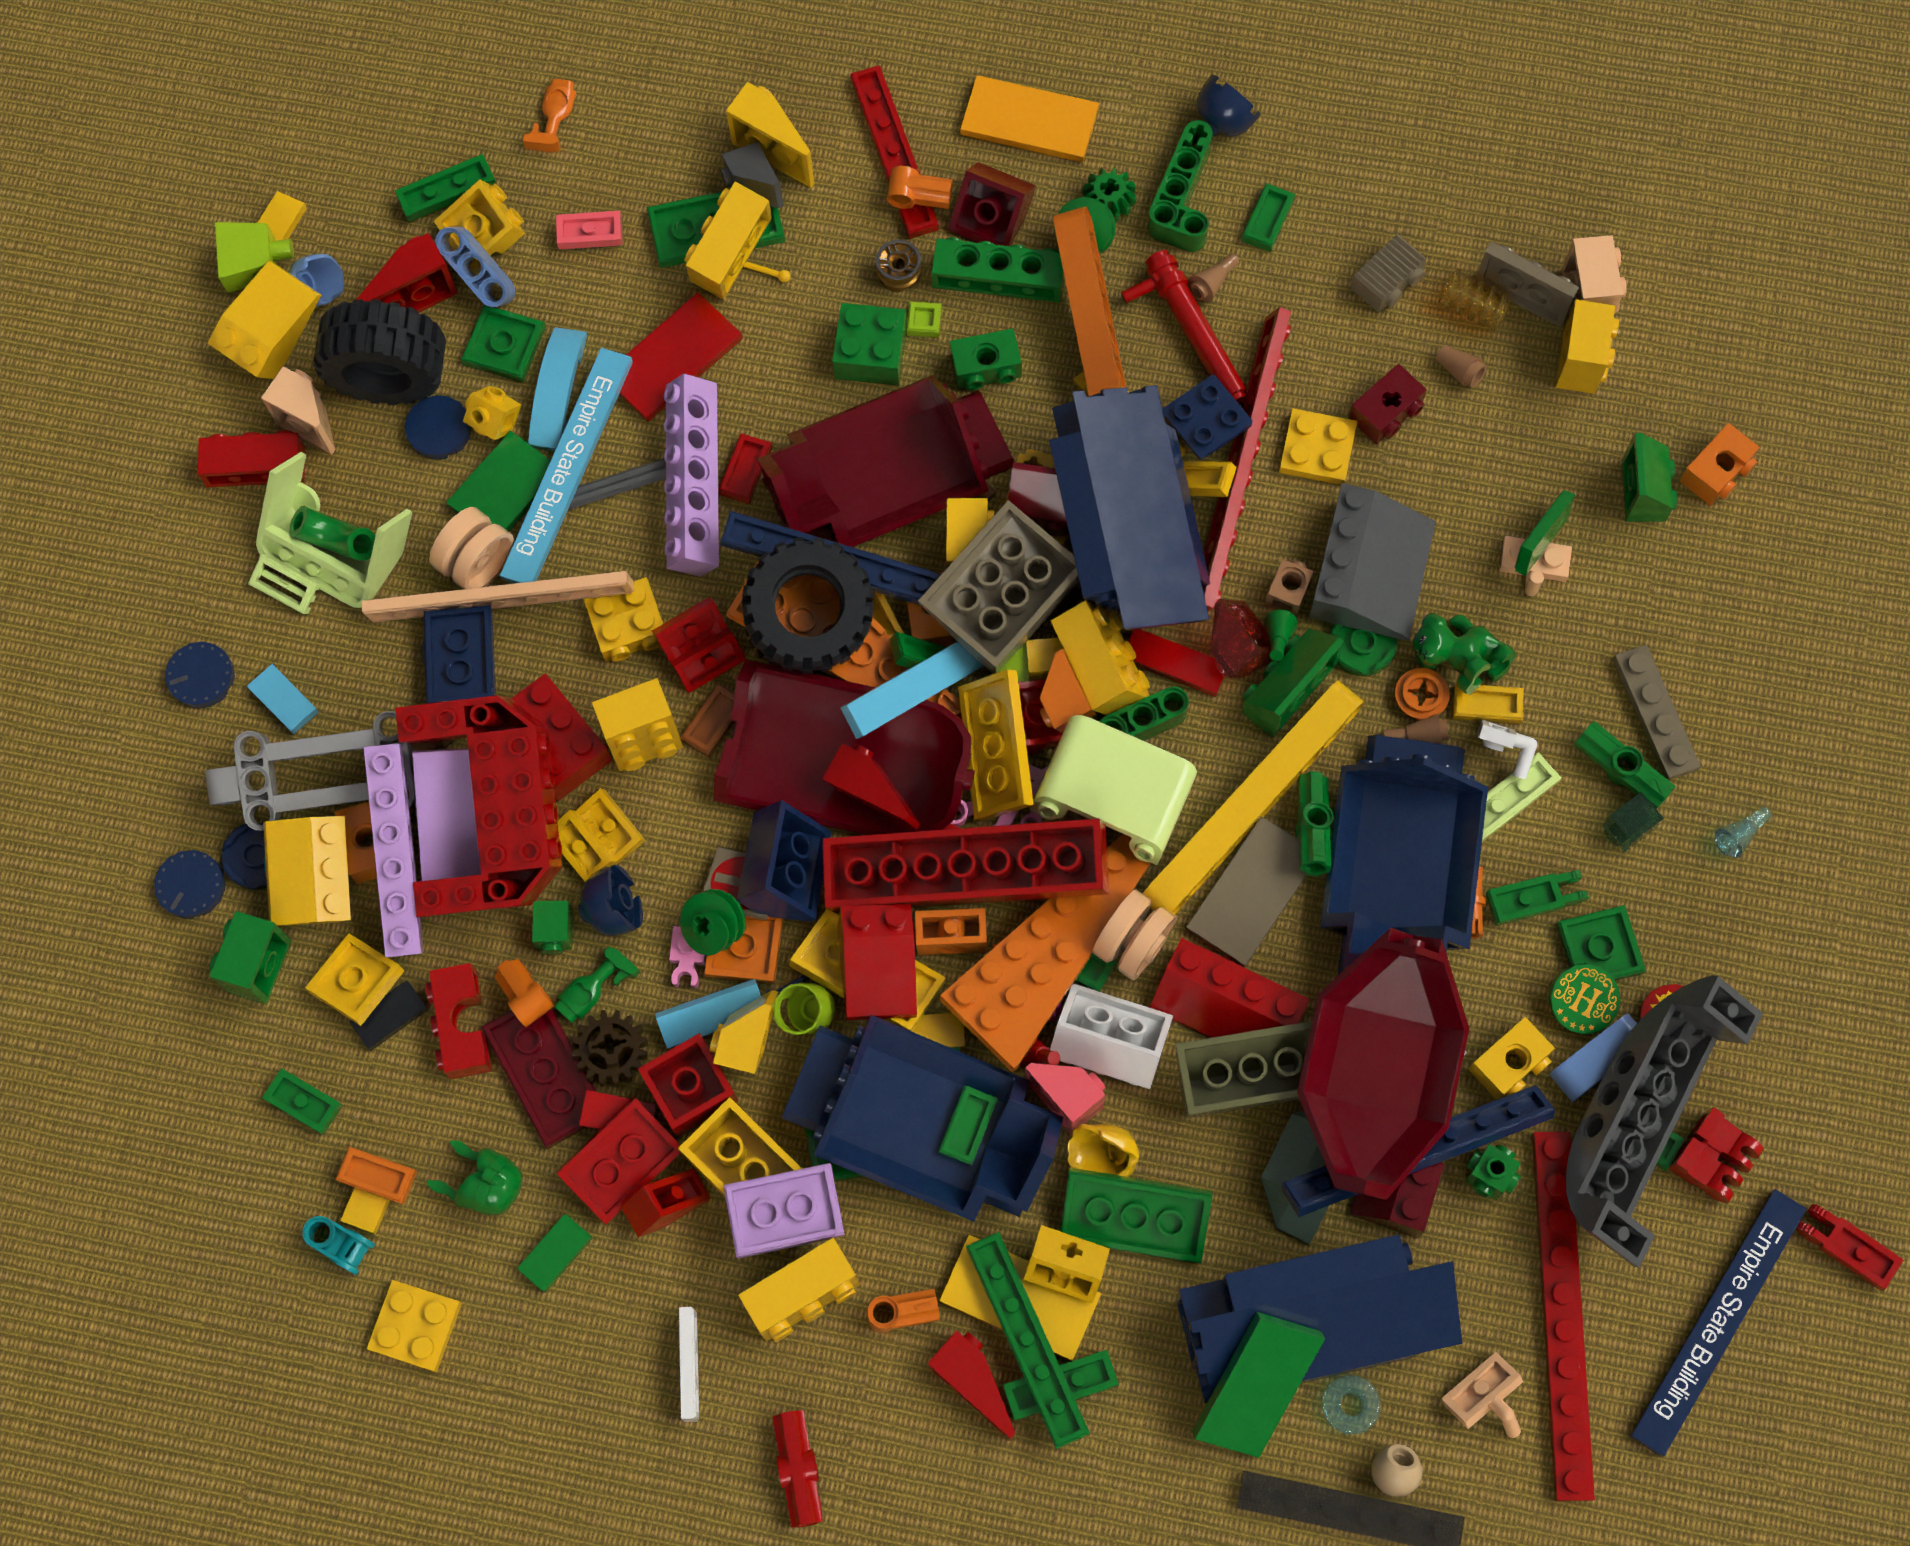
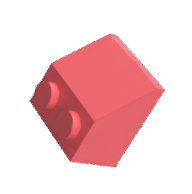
[1025,1063,1106,1135]

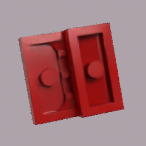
[652,597,746,693]

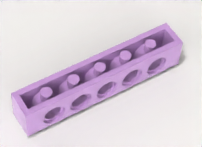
[664,373,719,577]
[364,744,424,957]

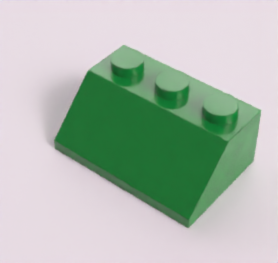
[1242,628,1344,738]

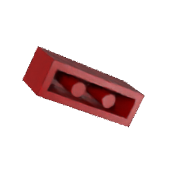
[197,430,305,488]

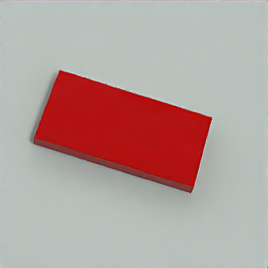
[619,292,743,422]

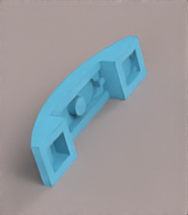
[528,327,587,451]

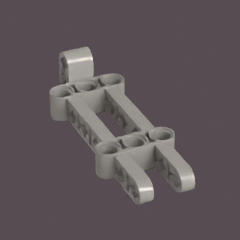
[205,711,416,831]

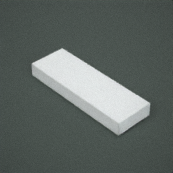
[679,1307,699,1422]

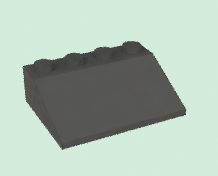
[1309,483,1436,641]

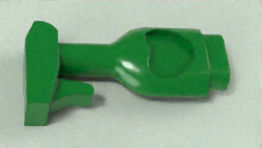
[554,946,641,1023]

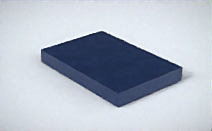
[424,605,496,704]

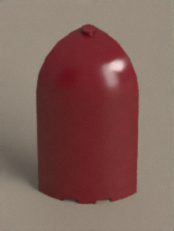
[713,659,975,835]

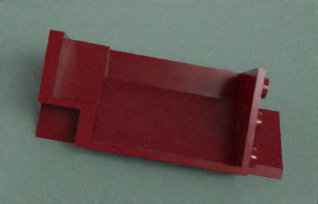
[757,375,1014,547]

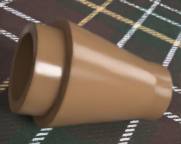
[1436,344,1487,388]

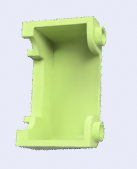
[1030,715,1197,865]

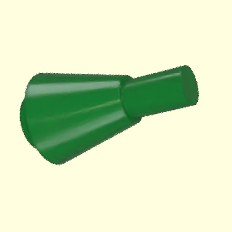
[1264,609,1298,661]

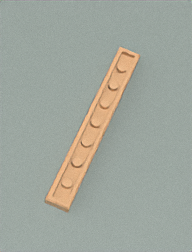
[362,571,634,622]

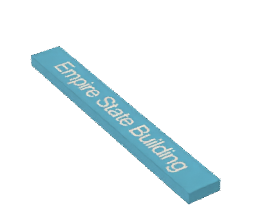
[500,347,633,584]

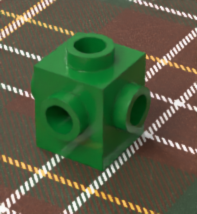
[1465,1144,1521,1200]

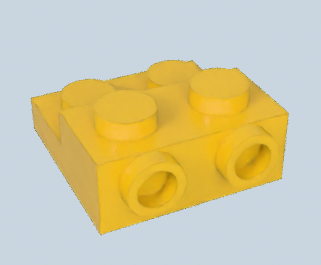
[434,179,525,272]
[583,577,663,662]

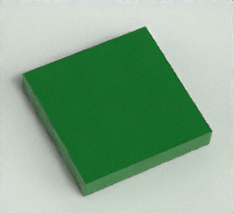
[461,304,546,383]
[1556,905,1646,981]

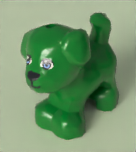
[1413,613,1517,695]

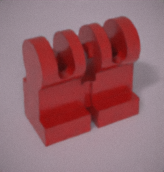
[1669,1107,1764,1204]

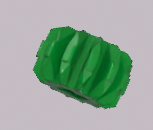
[1082,167,1136,223]

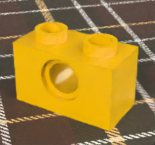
[1468,1017,1555,1100]

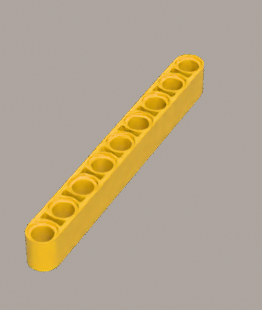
[1143,680,1365,915]

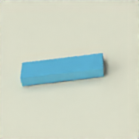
[655,979,761,1049]

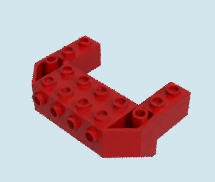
[395,695,562,917]

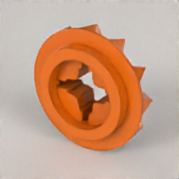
[1394,668,1450,721]

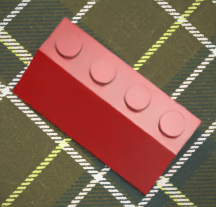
[1149,938,1310,1038]

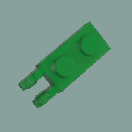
[1485,870,1589,926]

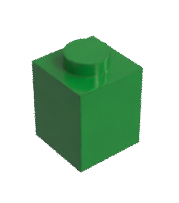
[532,900,573,955]

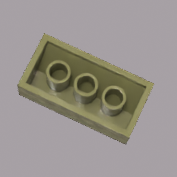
[1175,1021,1312,1119]

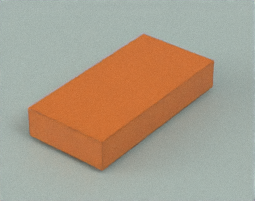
[335,1146,417,1205]

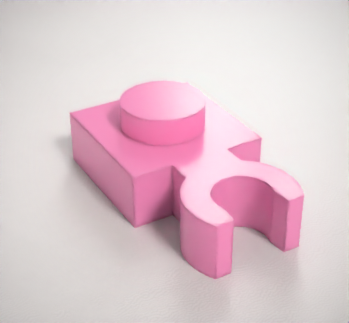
[669,926,706,989]

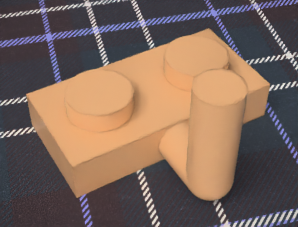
[1499,536,1572,596]
[1441,1352,1523,1438]

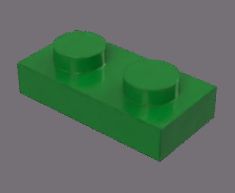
[262,1068,343,1136]

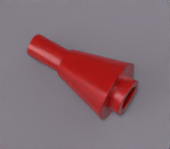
[1019,1037,1060,1069]

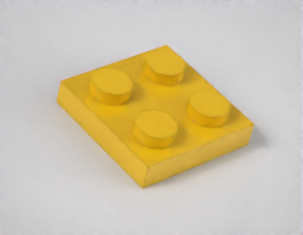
[1279,408,1357,485]
[305,933,404,1026]
[367,1280,462,1373]

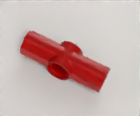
[772,1410,823,1529]

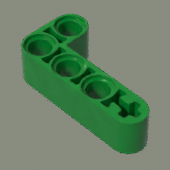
[1148,120,1213,252]

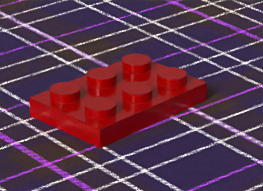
[556,1097,681,1225]

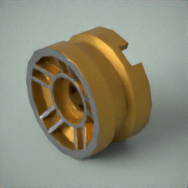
[876,240,921,292]

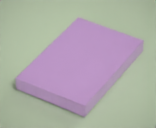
[723,1163,845,1259]

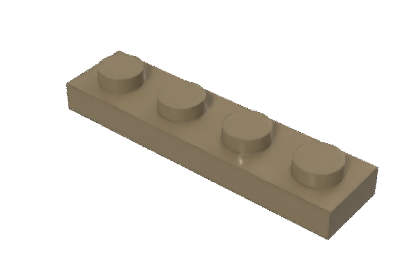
[1613,645,1701,780]

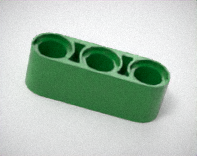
[1099,686,1189,741]

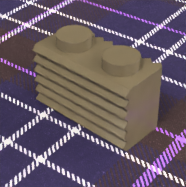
[1351,234,1427,312]

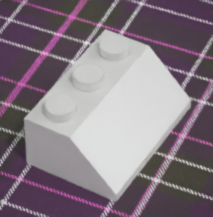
[1050,984,1173,1089]

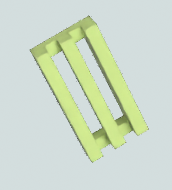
[248,554,322,614]

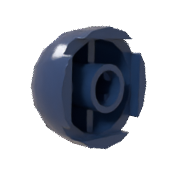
[1197,74,1261,137]
[578,865,643,936]

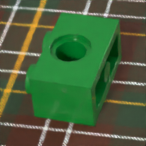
[949,328,1022,390]

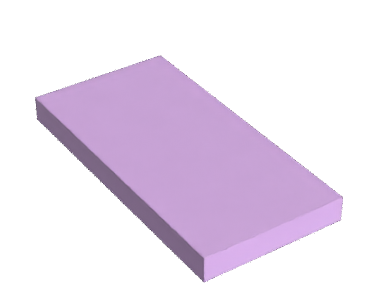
[412,748,481,881]

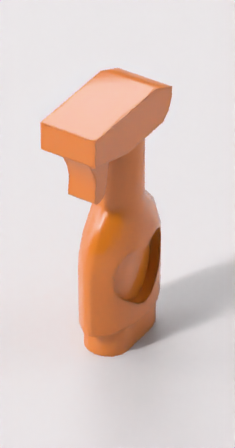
[523,78,576,153]

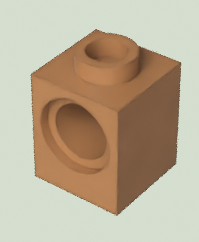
[1265,559,1314,618]

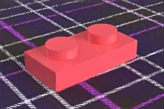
[556,211,623,250]

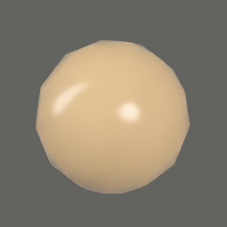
[1371,1444,1423,1497]

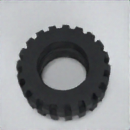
[313,299,446,405]
[742,537,874,674]

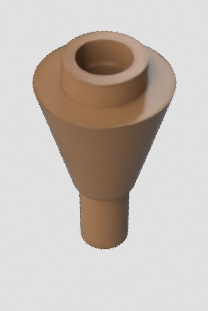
[1188,253,1239,303]
[1384,714,1449,744]

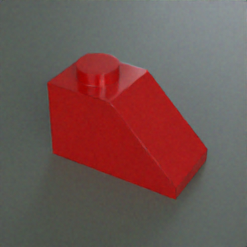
[621,1168,711,1238]

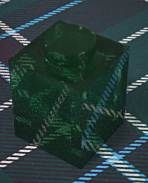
[1603,792,1664,852]

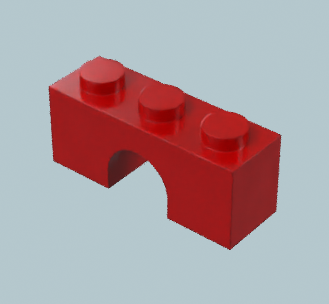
[426,963,492,1080]

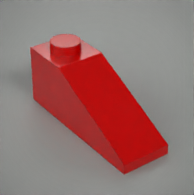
[822,743,921,830]
[927,1330,1015,1441]

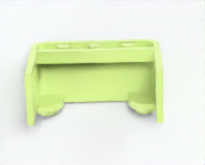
[256,452,412,608]

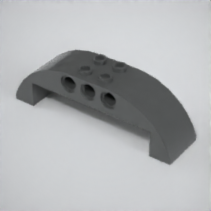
[1566,975,1763,1268]

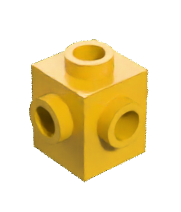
[463,386,522,440]

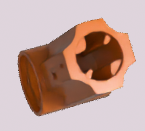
[886,166,953,209]
[494,959,555,1027]
[867,1289,940,1333]

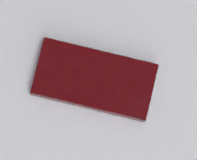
[481,1009,597,1150]

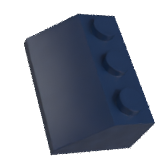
[737,800,831,922]

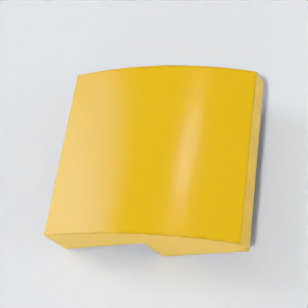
[558,788,646,882]

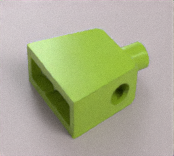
[215,222,294,292]

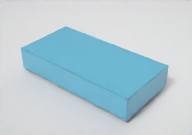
[247,664,319,735]

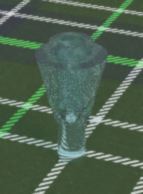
[1715,807,1772,858]

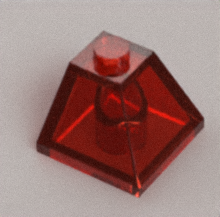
[1210,599,1273,678]

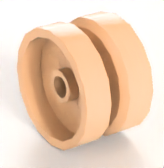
[429,507,514,589]
[1092,889,1177,981]

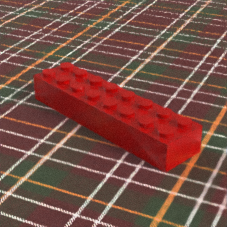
[823,818,1109,913]

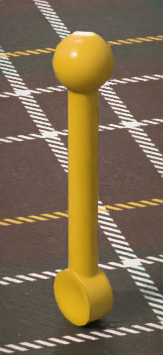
[744,262,791,283]

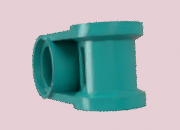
[303,1216,376,1276]

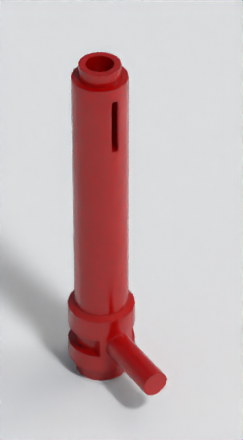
[1121,250,1247,405]

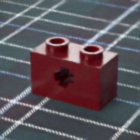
[1348,363,1427,445]

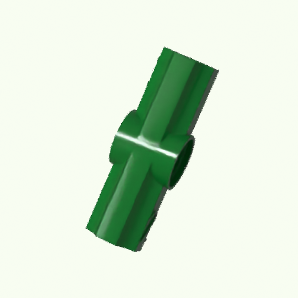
[1574,721,1676,811]
[1295,771,1334,876]

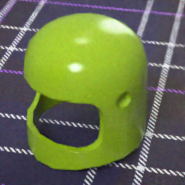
[774,983,836,1035]

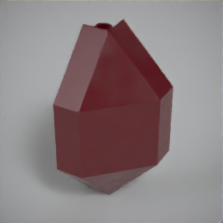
[1297,928,1470,1200]

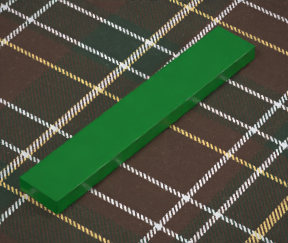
[966,1231,1090,1450]

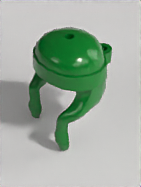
[427,1140,523,1216]

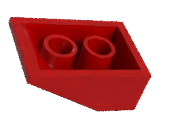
[356,233,458,313]
[837,904,917,1020]

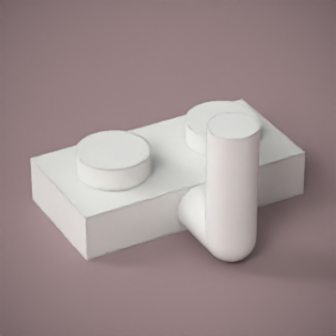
[1477,719,1537,779]

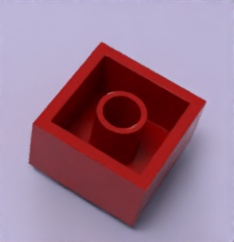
[638,1033,739,1137]

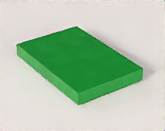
[446,431,551,532]

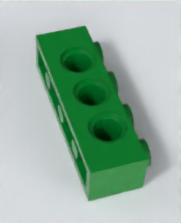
[931,237,1064,303]

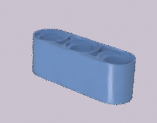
[435,226,515,307]
[1549,1013,1637,1103]

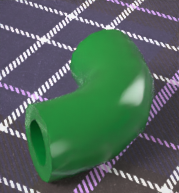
[289,506,375,561]

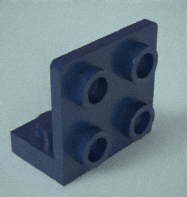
[1162,374,1253,460]

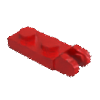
[1796,1204,1904,1292]

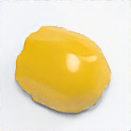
[1067,1124,1139,1177]

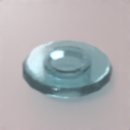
[1323,1375,1380,1434]

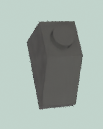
[720,142,784,208]

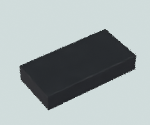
[349,980,429,1051]

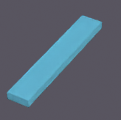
[841,641,984,739]

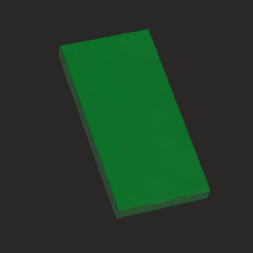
[647,191,785,268]
[1060,1167,1213,1264]
[1192,1312,1325,1458]

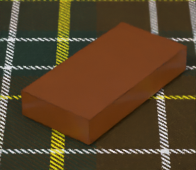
[680,683,735,758]

